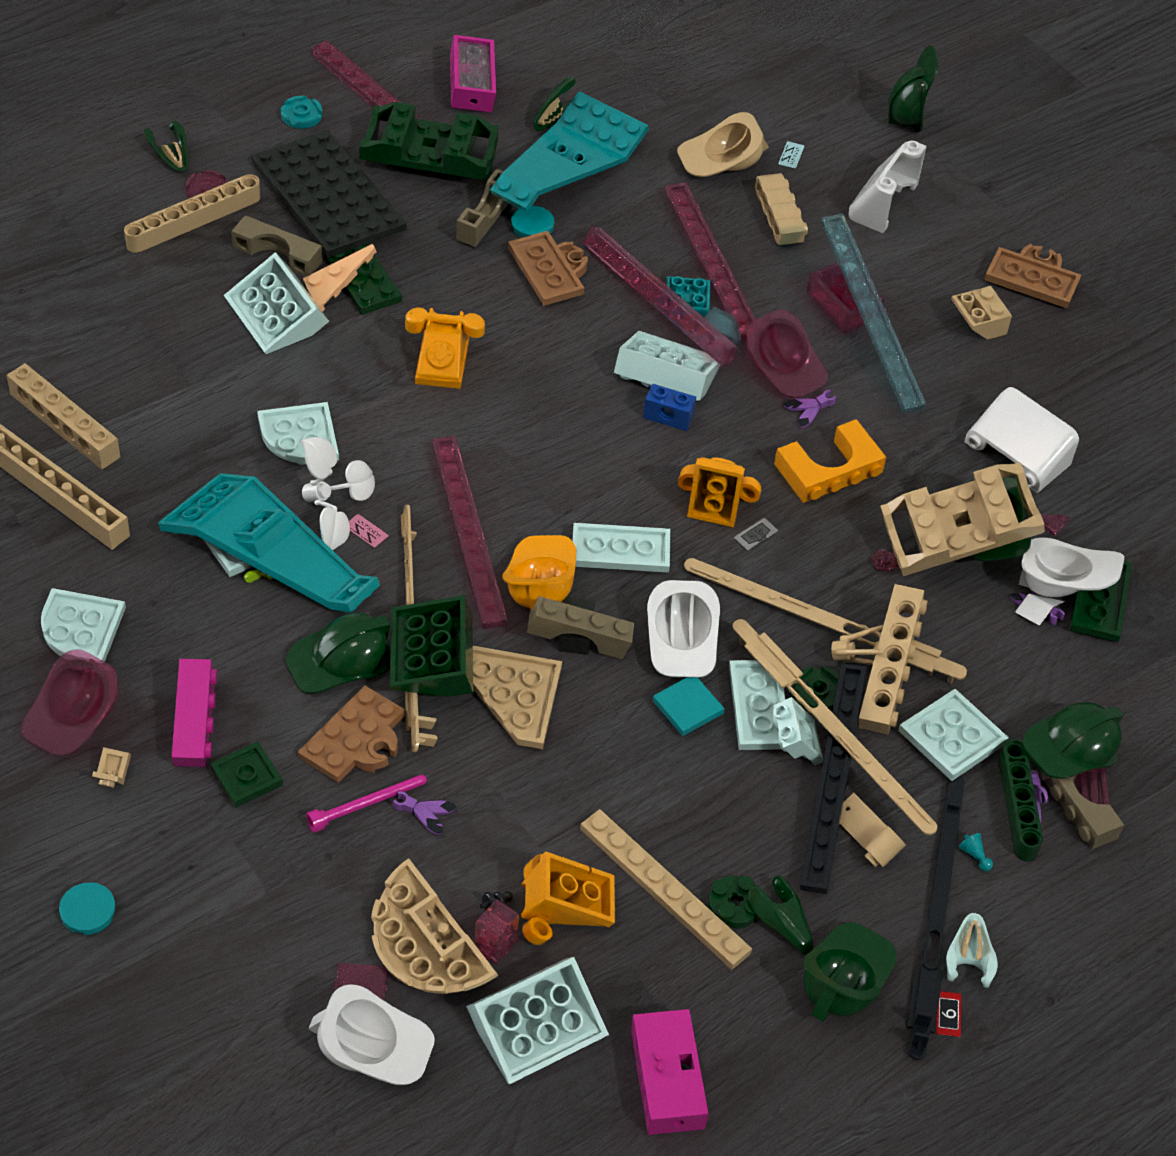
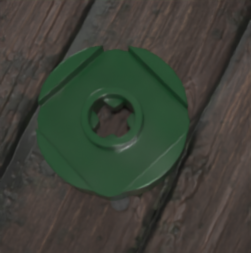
[793,667,839,711]
[708,876,758,929]

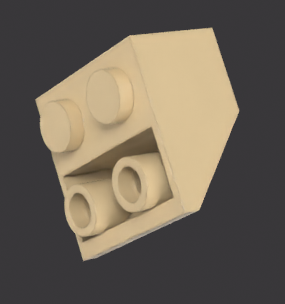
[951,286,1012,340]

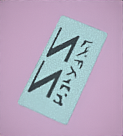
[778,141,804,168]

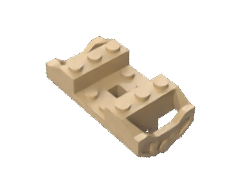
[880,462,1045,576]

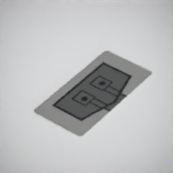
[734,518,778,550]

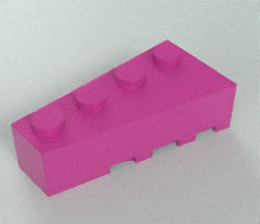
[172,659,217,767]

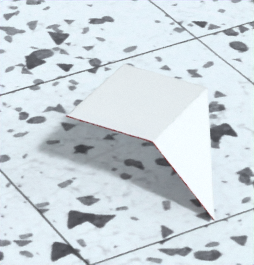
[1015,594,1065,626]

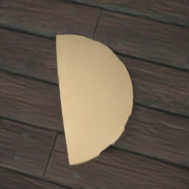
[371,858,498,994]

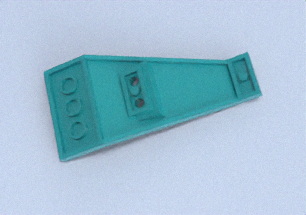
[490,91,649,212]
[158,473,380,613]

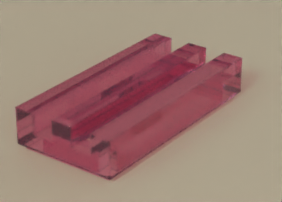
[1078,767,1109,805]

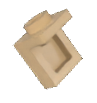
[92,747,131,788]

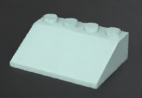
[224,252,329,354]
[614,331,723,401]
[466,957,609,1084]

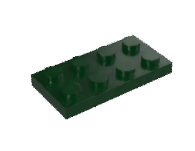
[324,244,402,315]
[1070,561,1132,642]

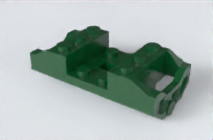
[359,102,499,180]

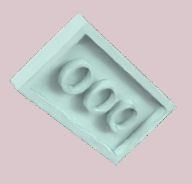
[573,523,670,573]
[729,660,785,750]

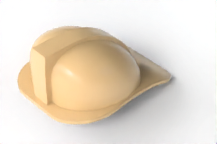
[677,112,769,177]

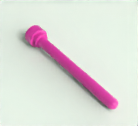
[306,775,427,833]

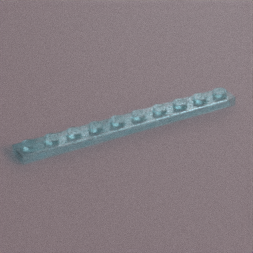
[821,213,926,413]

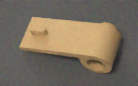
[840,793,906,867]

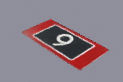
[936,991,961,1037]

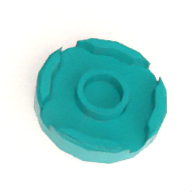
[281,96,323,129]
[511,206,554,238]
[59,883,116,935]

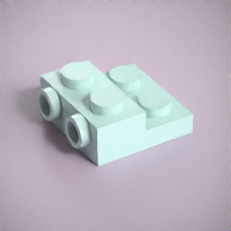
[773,697,824,766]

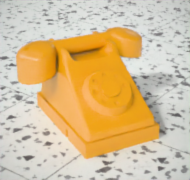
[405,307,485,389]
[678,457,762,528]
[521,852,615,945]

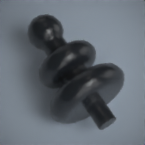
[480,891,513,915]

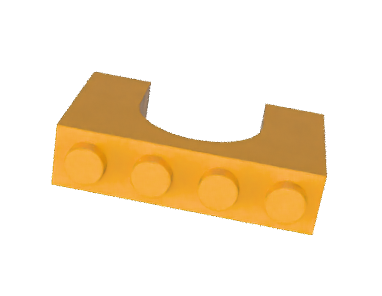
[774,419,886,503]

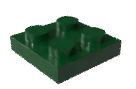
[210,742,283,808]

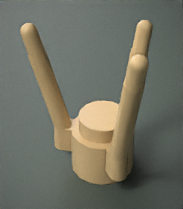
[831,625,884,665]

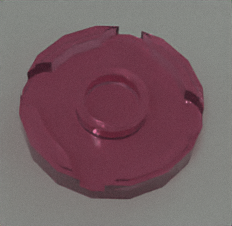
[185,170,228,198]

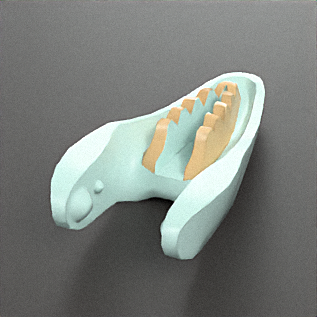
[946,913,998,988]

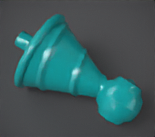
[959,833,993,871]

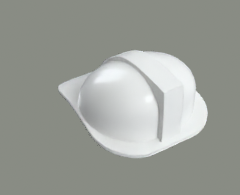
[1019,538,1124,597]
[647,580,720,678]
[309,985,435,1085]

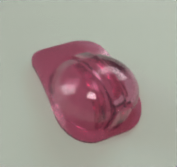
[746,310,828,398]
[22,649,118,756]

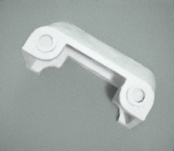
[848,141,926,233]
[964,387,1079,493]

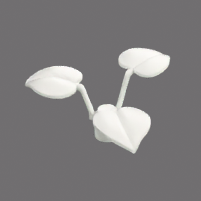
[300,437,375,550]

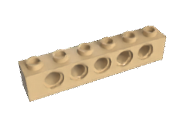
[6,363,120,470]
[859,584,928,735]

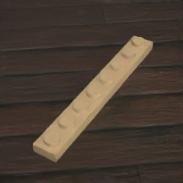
[580,809,752,970]

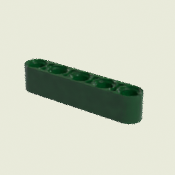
[999,739,1043,862]

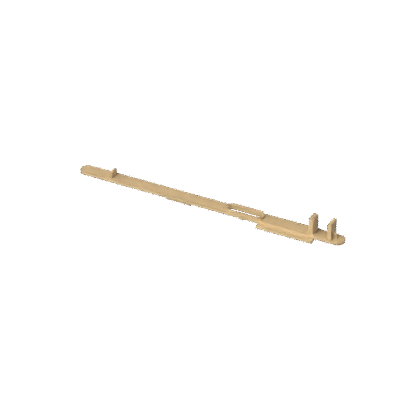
[401,504,437,752]
[684,558,967,684]
[733,619,937,835]

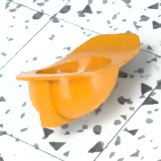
[502,535,577,611]

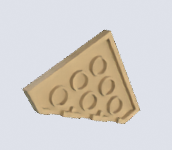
[473,646,562,749]

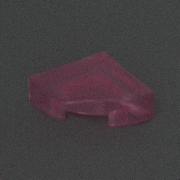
[1041,513,1070,536]

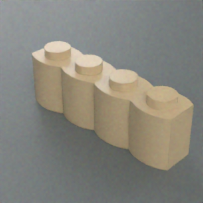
[755,173,808,245]

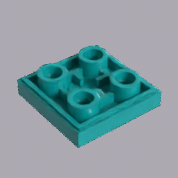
[664,276,711,317]
[652,677,725,736]

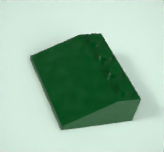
[390,595,473,697]

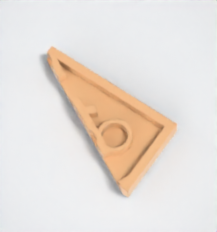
[303,244,377,312]

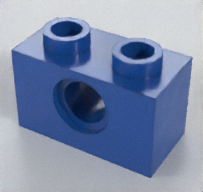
[643,384,696,431]

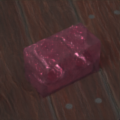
[475,899,519,965]

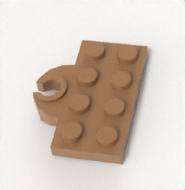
[508,231,588,306]
[984,244,1081,308]
[297,686,405,783]

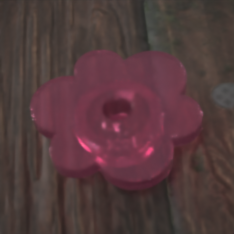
[871,549,898,572]

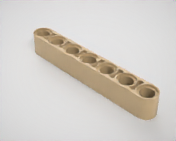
[124,175,260,253]

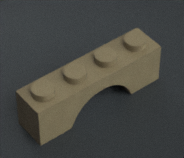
[456,169,509,247]
[231,215,323,277]
[527,596,634,659]
[1036,766,1124,850]

